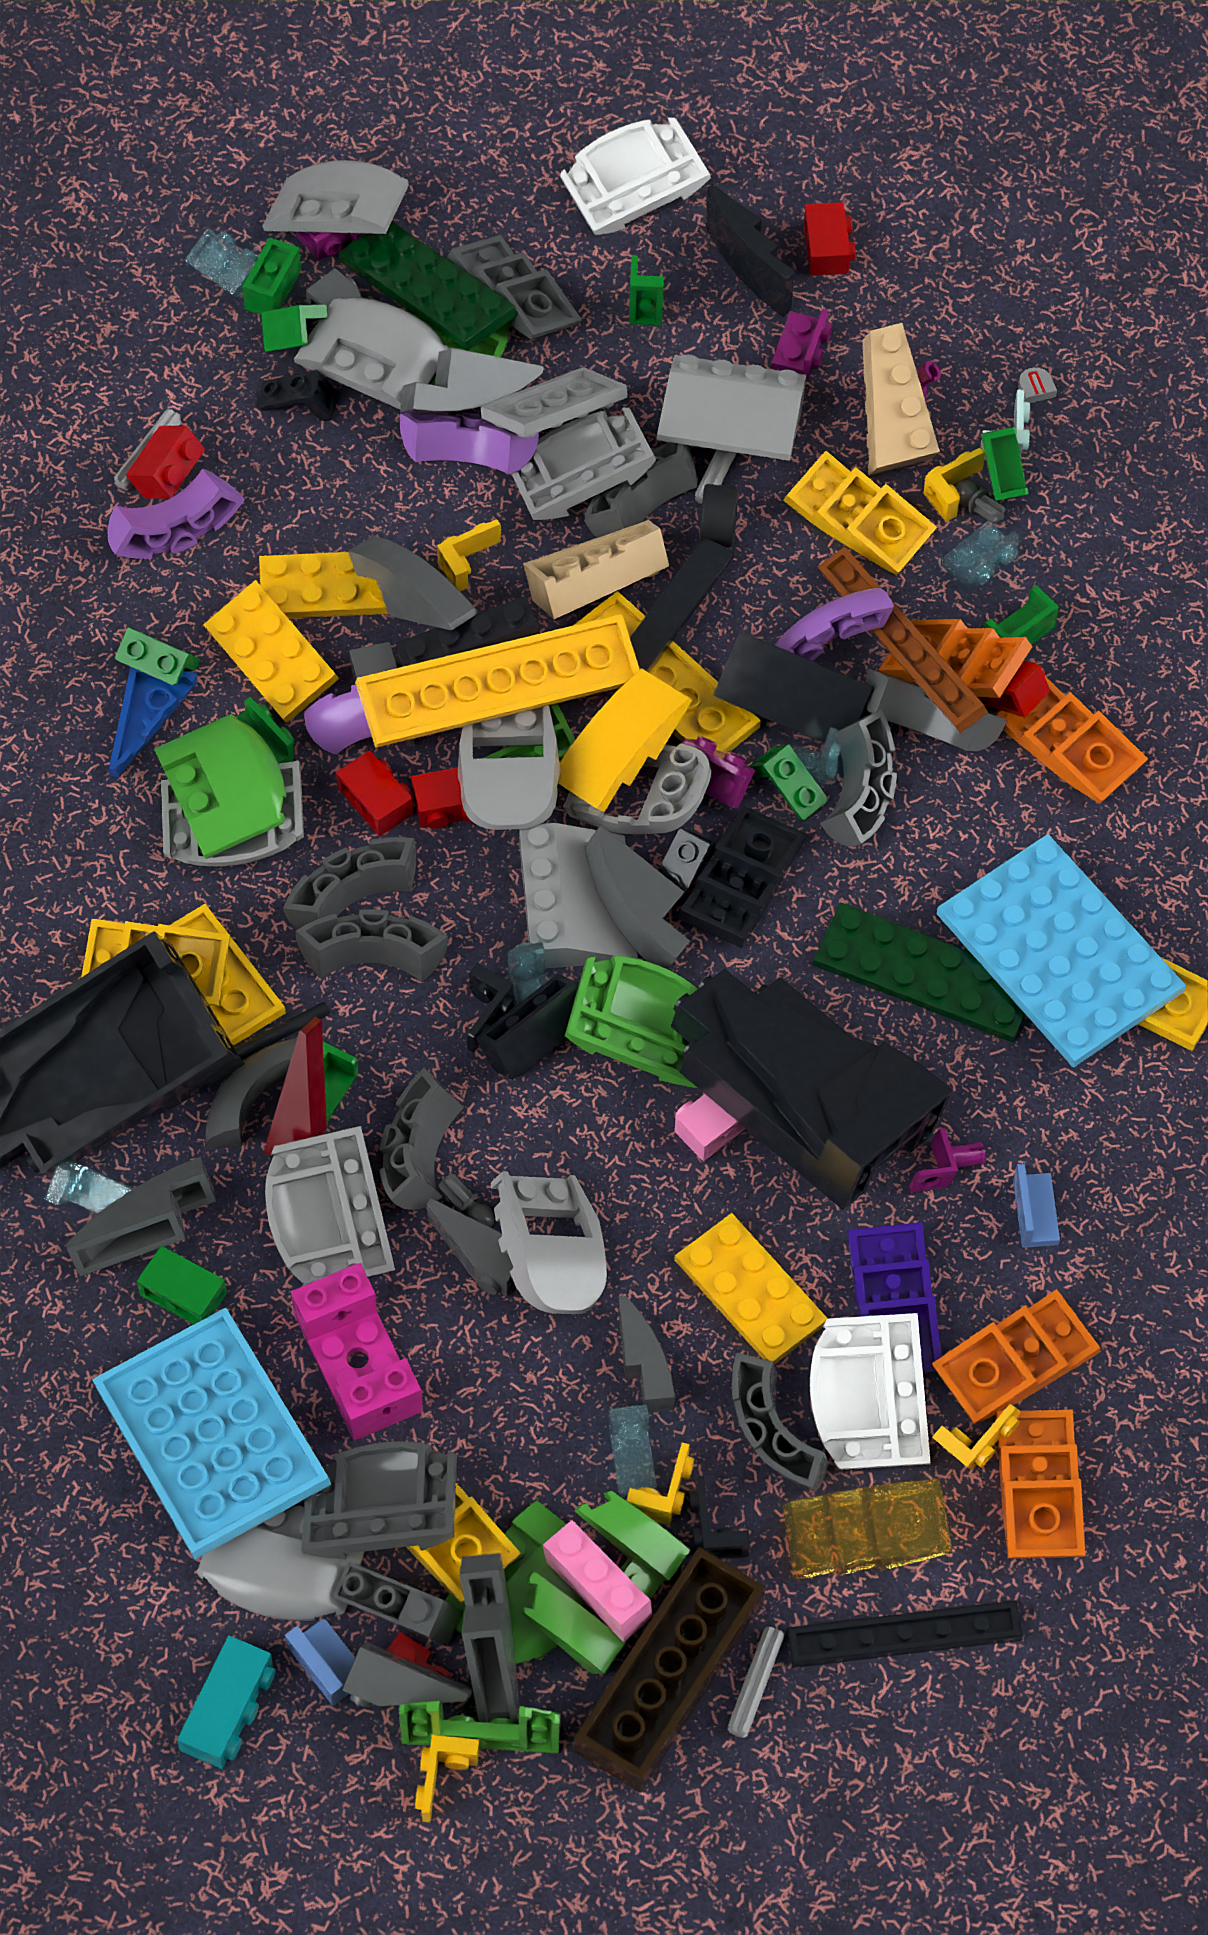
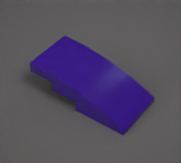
[847,1222,942,1373]

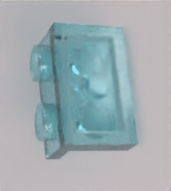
[185,228,258,298]
[940,521,1019,590]

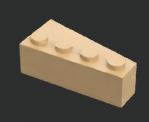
[862,323,940,476]
[523,520,669,619]

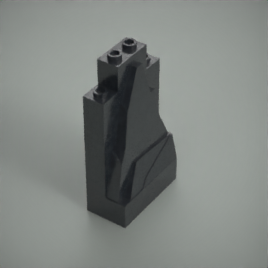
[0,931,245,1178]
[670,968,953,1210]

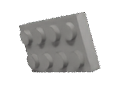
[481,367,627,438]

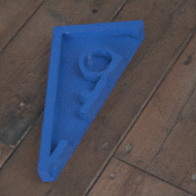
[109,667,198,777]

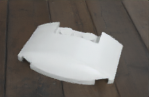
[560,118,711,235]
[810,1313,931,1470]

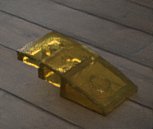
[782,1479,953,1580]

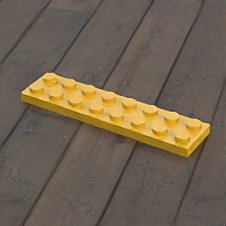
[355,614,640,748]

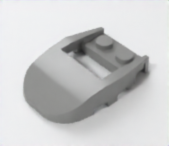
[458,705,561,830]
[563,743,711,834]
[491,1171,607,1314]

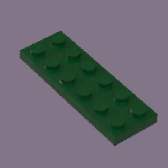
[338,222,517,351]
[813,902,1026,1043]

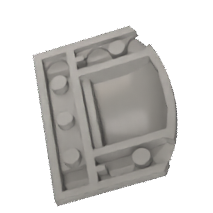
[263,160,409,234]
[294,298,448,414]
[511,408,656,520]
[161,761,304,867]
[265,1126,395,1286]
[197,1505,365,1621]

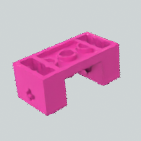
[291,1263,423,1441]

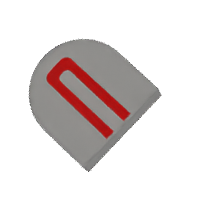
[1018,367,1057,403]

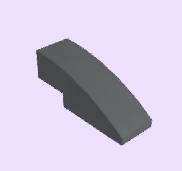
[618,1296,675,1413]

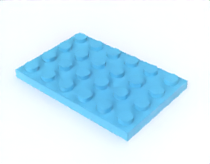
[937,834,1186,1068]
[92,1307,331,1560]

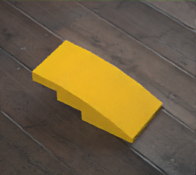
[783,451,937,575]
[558,668,692,812]
[81,919,231,1006]
[407,1483,521,1604]

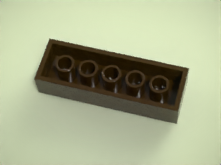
[574,1547,765,1793]

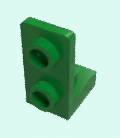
[749,744,828,820]

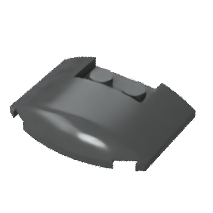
[301,1441,457,1559]

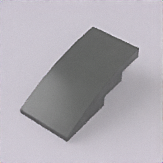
[447,235,582,339]

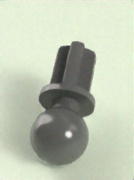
[955,481,1006,524]
[438,1173,495,1228]

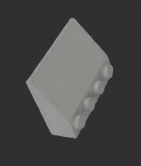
[657,355,806,461]
[519,823,638,970]

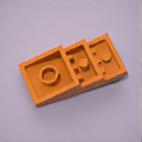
[878,619,1032,698]
[996,676,1148,804]
[932,1289,1101,1425]
[996,1410,1085,1559]

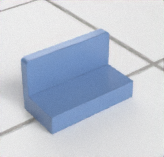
[1013,1164,1060,1248]
[285,1619,355,1706]

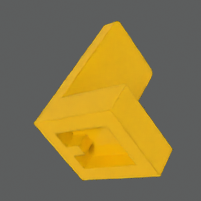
[923,447,985,522]
[437,520,501,591]
[933,1404,1021,1470]
[626,1442,695,1525]
[415,1735,479,1823]

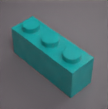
[177,1635,276,1769]

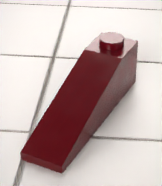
[264,1017,327,1157]

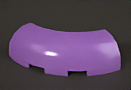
[400,412,539,474]
[107,469,245,559]
[775,587,894,660]
[304,684,431,755]

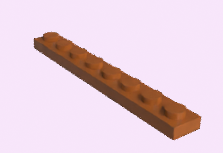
[818,547,988,734]

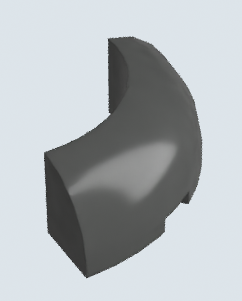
[584,442,697,537]
[865,669,1007,751]
[820,709,897,846]
[283,837,416,929]
[296,909,448,982]
[205,1037,297,1150]
[379,1068,463,1210]
[732,1352,829,1491]

